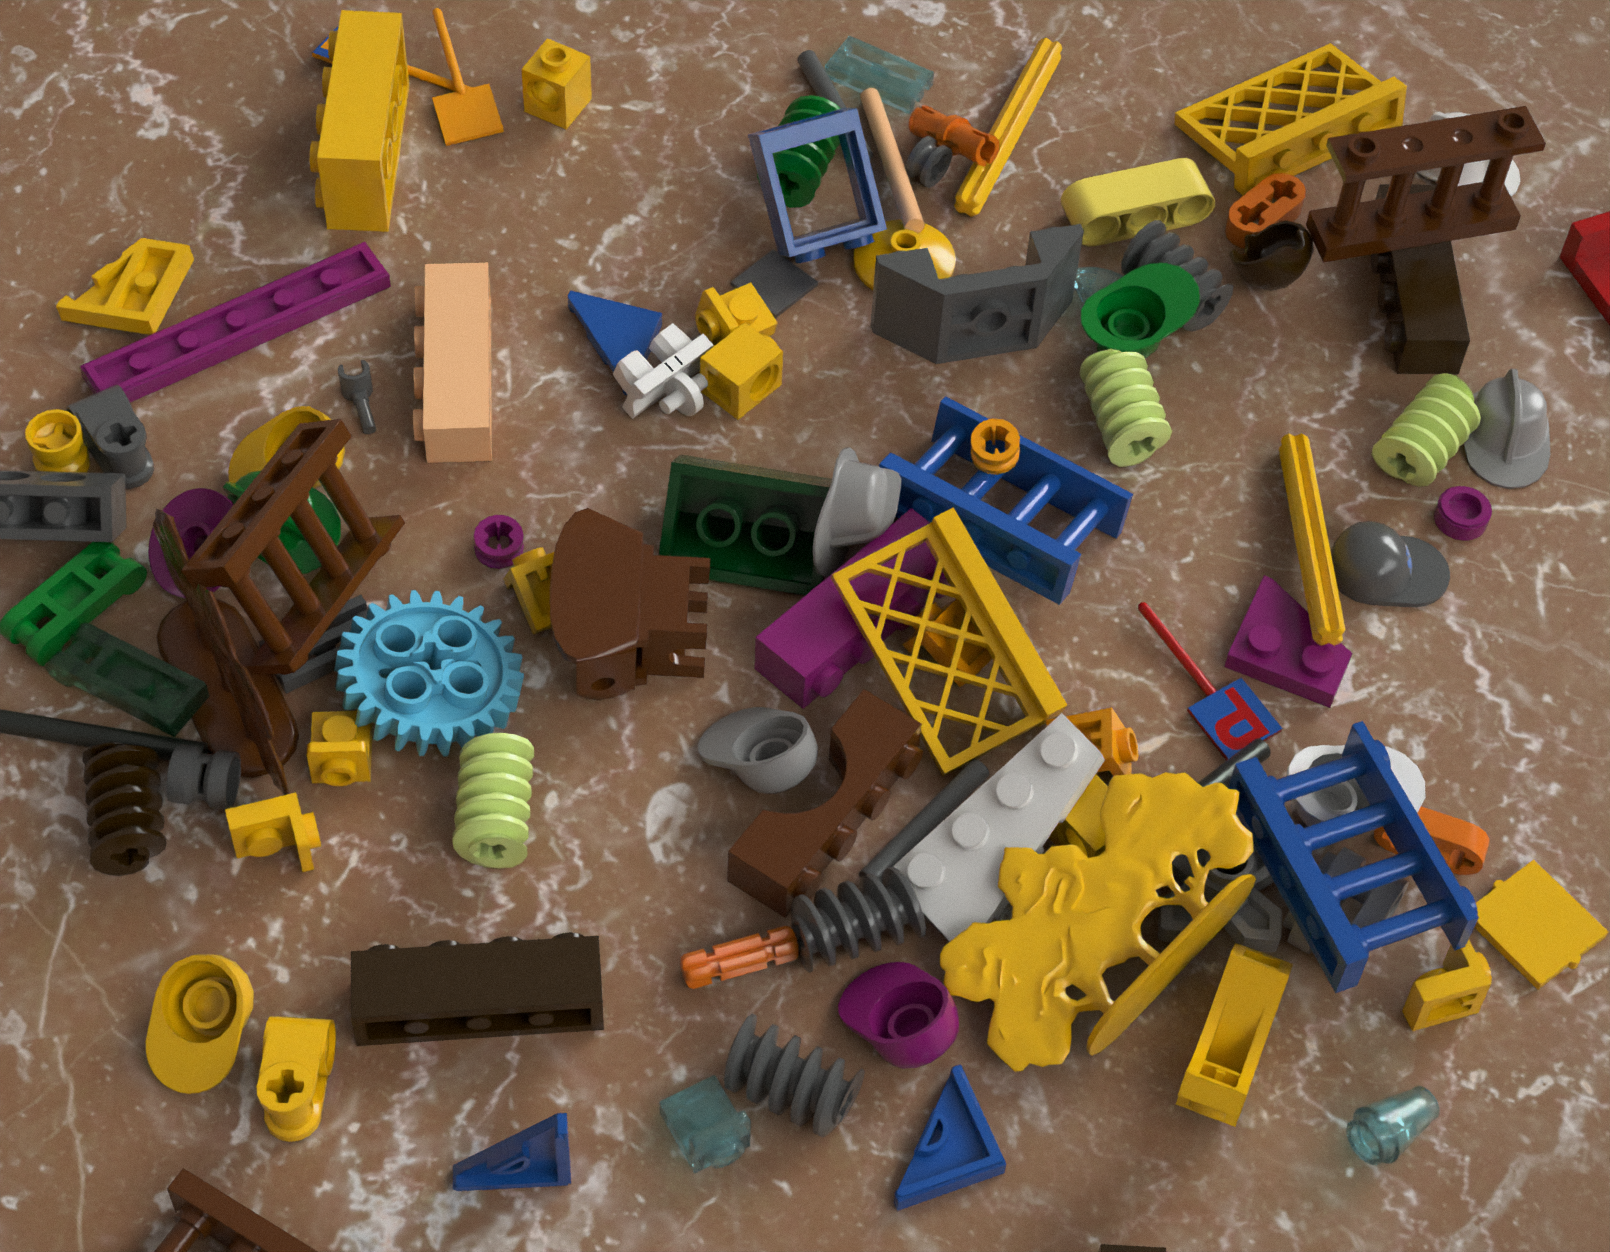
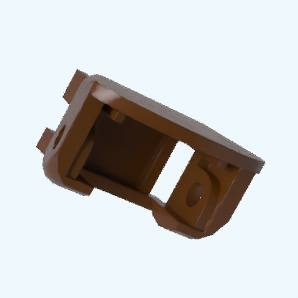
[550,508,710,700]

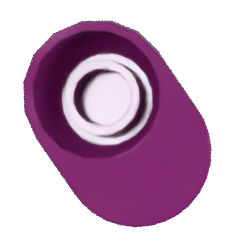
[838,962,959,1069]

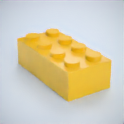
[310,10,409,232]

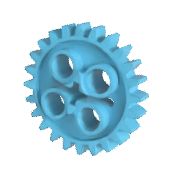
[334,590,524,757]

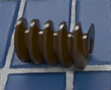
[82,742,166,876]

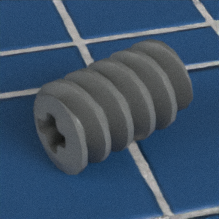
[1121,220,1234,332]
[791,867,926,973]
[724,1013,865,1138]

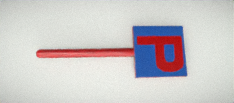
[1138,602,1283,761]

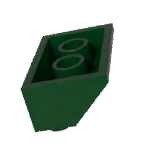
[658,455,832,595]

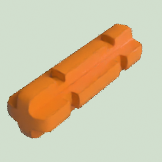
[680,926,799,989]

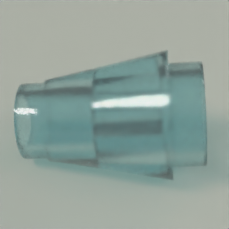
[1346,1086,1440,1165]

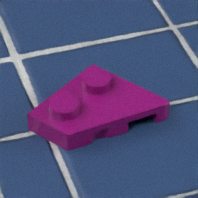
[1224,575,1353,708]

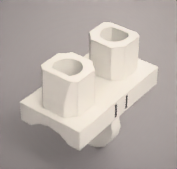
[613,323,713,419]

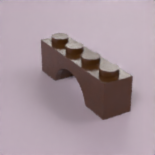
[727,689,923,918]

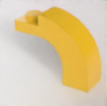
[1176,943,1293,1127]

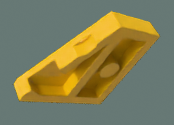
[56,238,194,335]

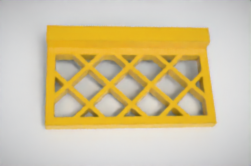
[1174,43,1407,195]
[831,507,1067,776]

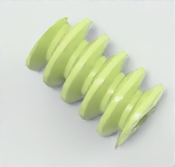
[1079,349,1172,467]
[1371,373,1481,487]
[452,733,534,869]

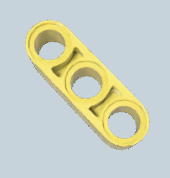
[1061,158,1215,247]

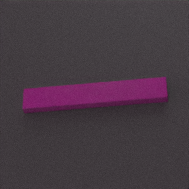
[80,241,391,403]

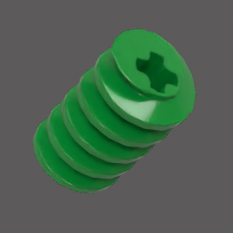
[757,95,841,208]

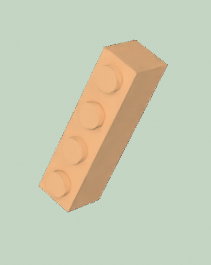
[413,262,492,463]

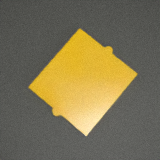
[1474,859,1609,990]

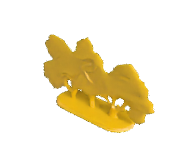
[940,772,1256,1072]

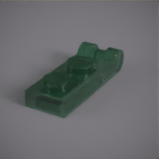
[45,622,210,737]

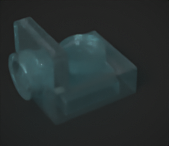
[659,1075,751,1174]

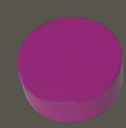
[1434,486,1492,541]

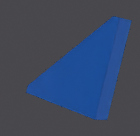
[568,290,662,395]
[893,1064,1006,1211]
[453,1113,571,1191]

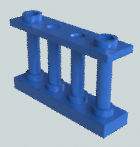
[879,396,1133,605]
[1228,721,1479,993]

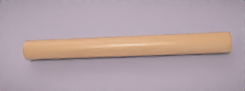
[860,88,925,233]

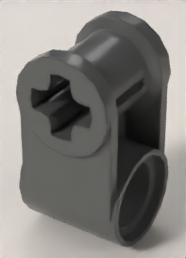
[66,384,154,489]

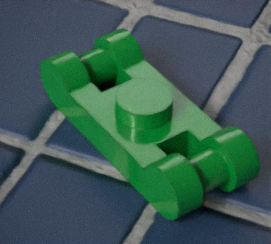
[0,542,147,666]

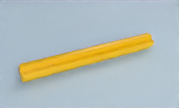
[954,38,1063,217]
[1279,433,1346,646]

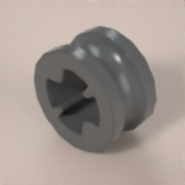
[905,136,953,188]

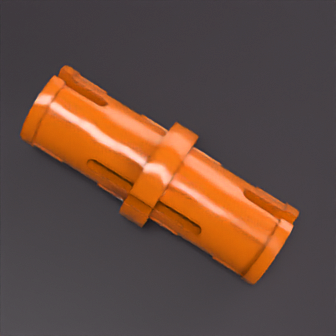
[909,105,1000,167]

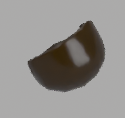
[1230,220,1314,291]

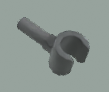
[338,360,376,434]

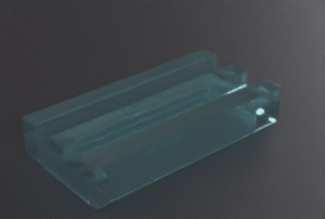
[825,36,934,114]

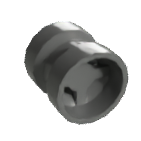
[166,744,241,810]

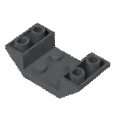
[870,224,1084,364]

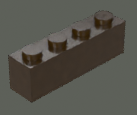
[1371,184,1470,374]
[351,932,604,1046]

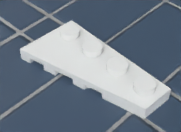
[893,713,1105,942]

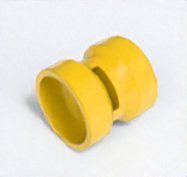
[25,409,90,473]

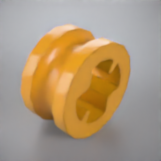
[971,418,1020,475]

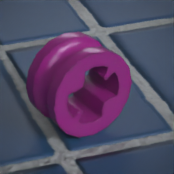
[474,515,524,569]

